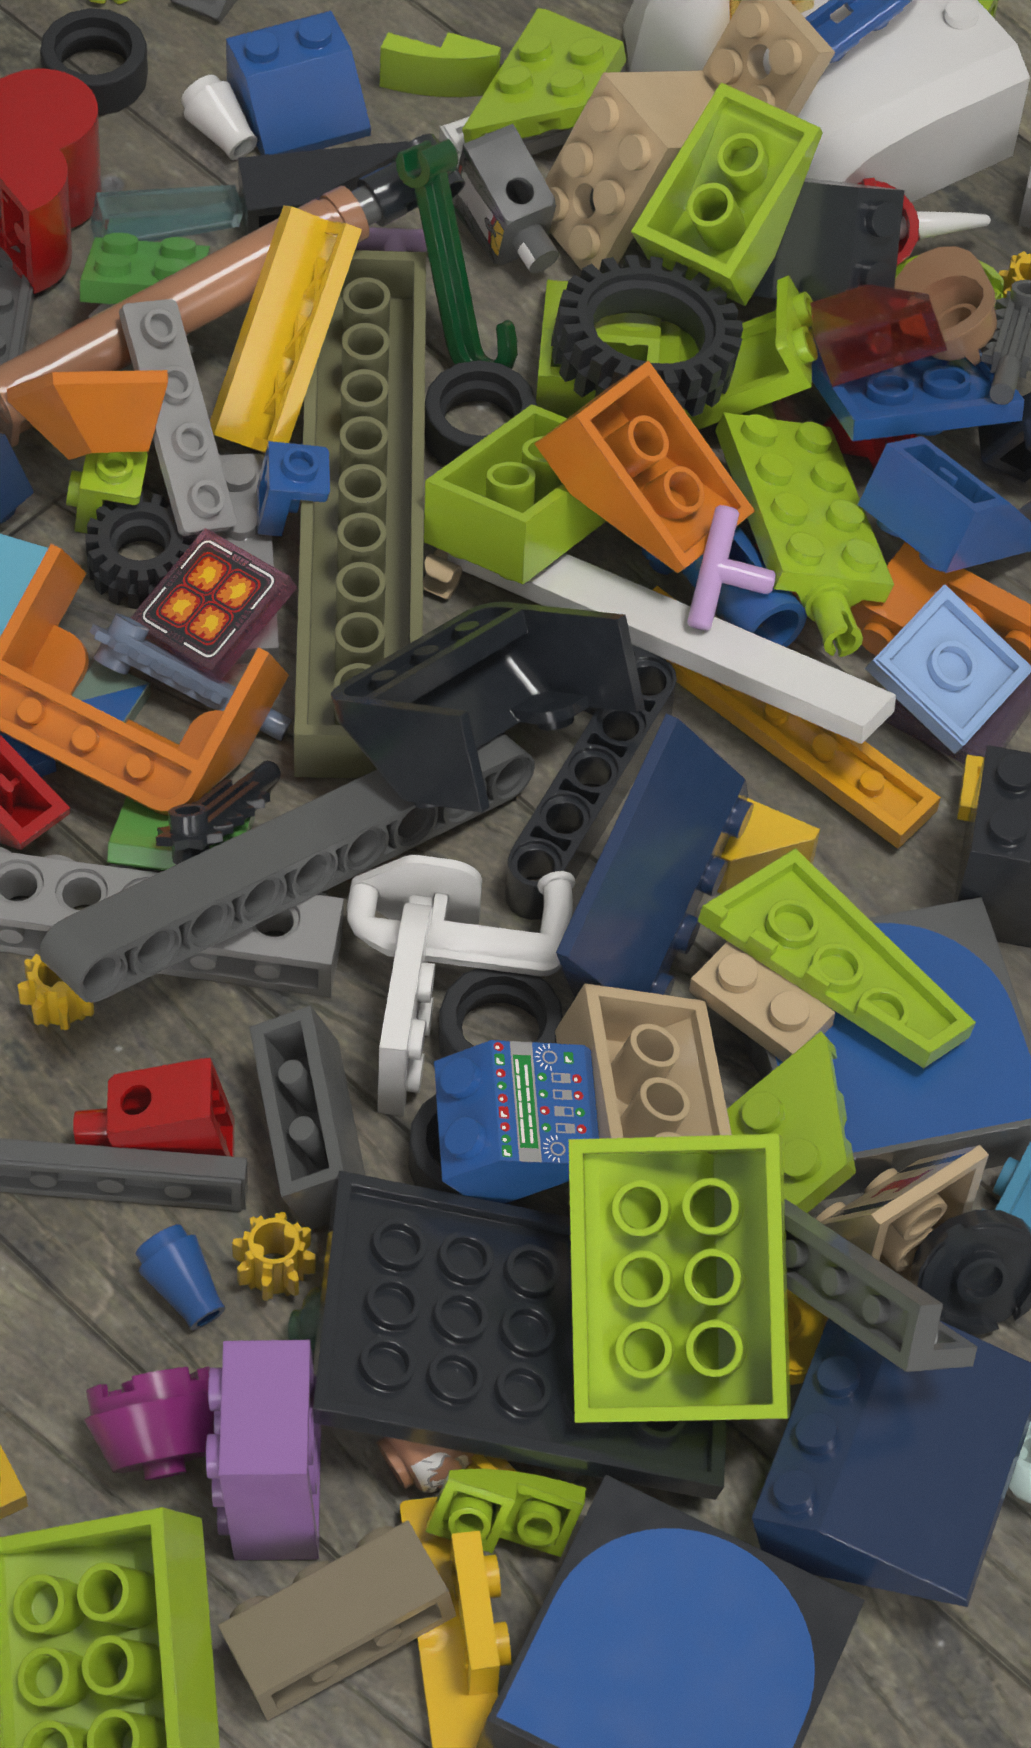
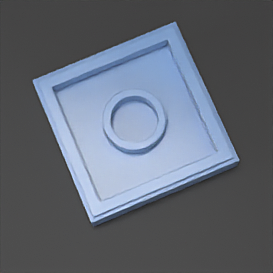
[865,584,1031,754]

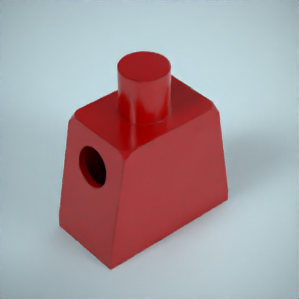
[73,1058,235,1157]

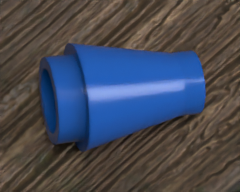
[135,1224,226,1330]

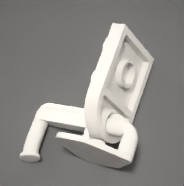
[347,855,575,1116]

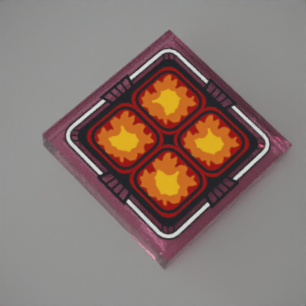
[130,528,298,682]

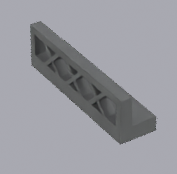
[785,1199,977,1372]

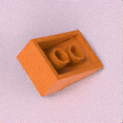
[534,360,755,573]

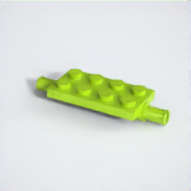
[715,402,894,657]

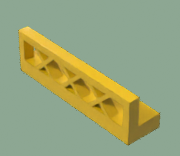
[210,205,362,453]

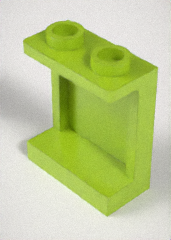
[659,275,818,430]

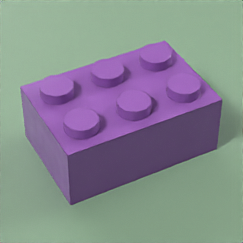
[206,1340,321,1560]

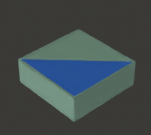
[72,660,151,723]

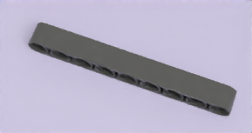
[39,733,535,1003]

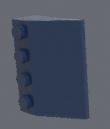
[556,713,754,997]
[752,1318,1031,1607]

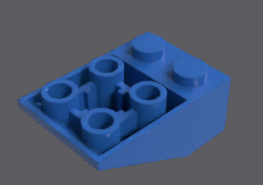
[858,436,1031,573]

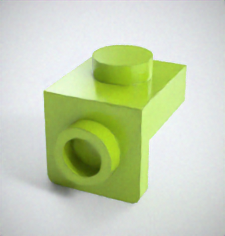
[66,452,148,533]

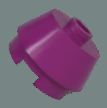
[84,1366,215,1481]

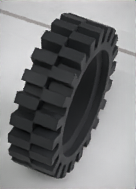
[551,255,743,417]

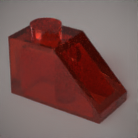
[810,284,947,387]

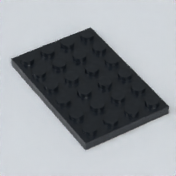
[309,1170,727,1500]

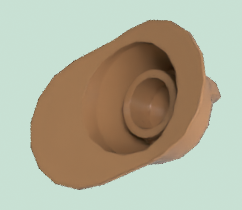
[892,246,997,366]

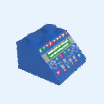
[434,1040,599,1204]

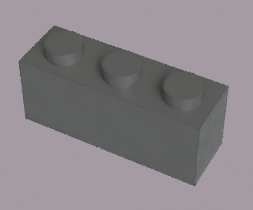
[249,1005,366,1230]

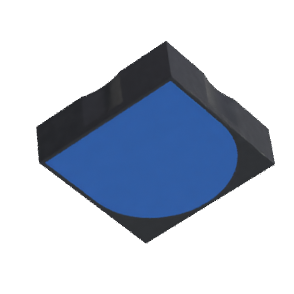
[476,1475,865,1748]

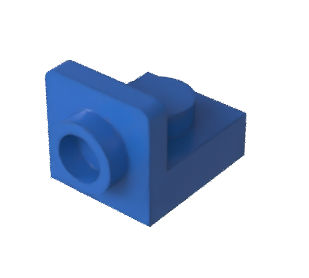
[257,441,330,536]

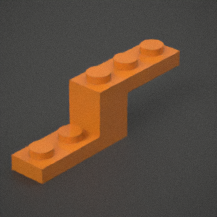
[754,542,1031,665]

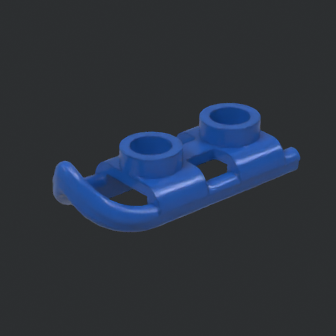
[805,0,912,63]

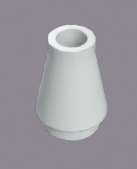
[181,75,258,160]

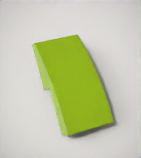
[379,32,501,98]
[426,1469,586,1557]

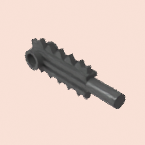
[980,280,1031,405]

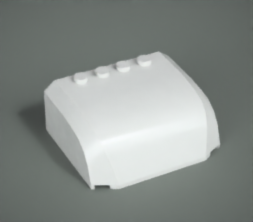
[623,0,1030,202]

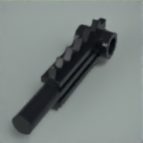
[156,761,281,865]

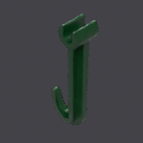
[396,139,518,369]

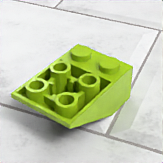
[536,280,661,418]

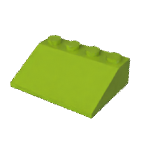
[568,1134,791,1423]
[0,1507,220,1748]

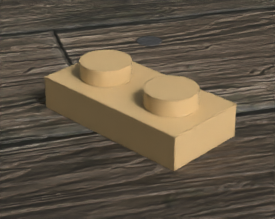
[689,941,835,1062]

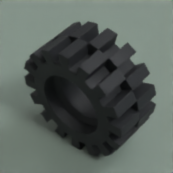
[85,492,196,609]

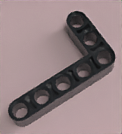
[505,644,677,920]

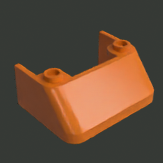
[0,544,289,816]

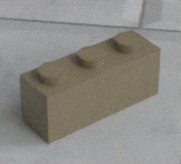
[218,1520,457,1721]

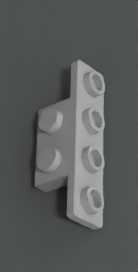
[119,299,237,536]

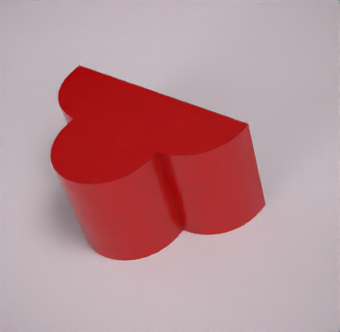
[0,68,102,294]

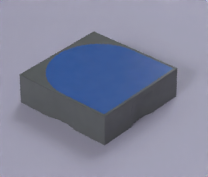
[741,897,1031,1200]

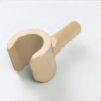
[423,548,462,599]

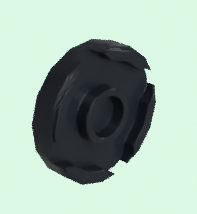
[910,1210,1031,1334]

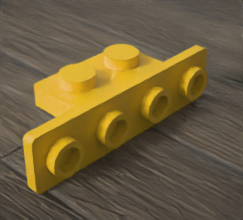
[400,1497,511,1748]

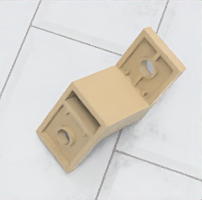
[545,0,835,271]

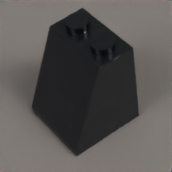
[752,178,904,309]
[954,745,1031,948]

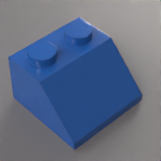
[226,11,371,155]

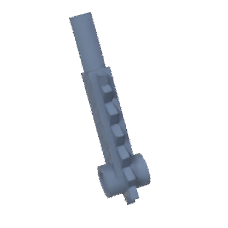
[90,613,292,741]

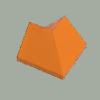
[6,370,168,460]

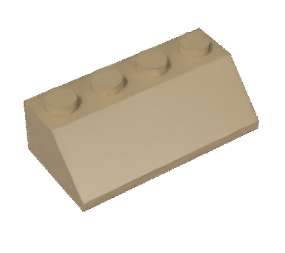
[555,984,732,1139]

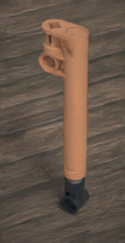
[0,133,465,448]

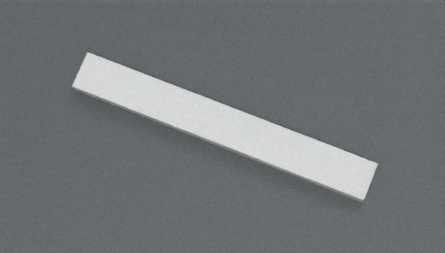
[448,553,896,744]

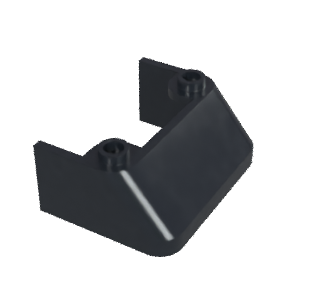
[331,602,645,813]

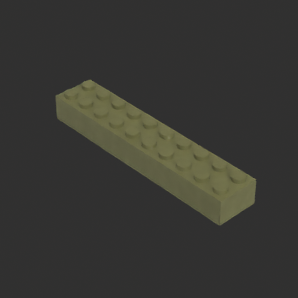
[294,250,426,778]

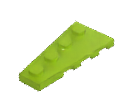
[697,848,976,1068]

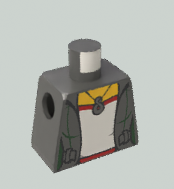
[452,124,559,273]

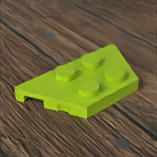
[462,8,626,143]
[727,1031,856,1213]

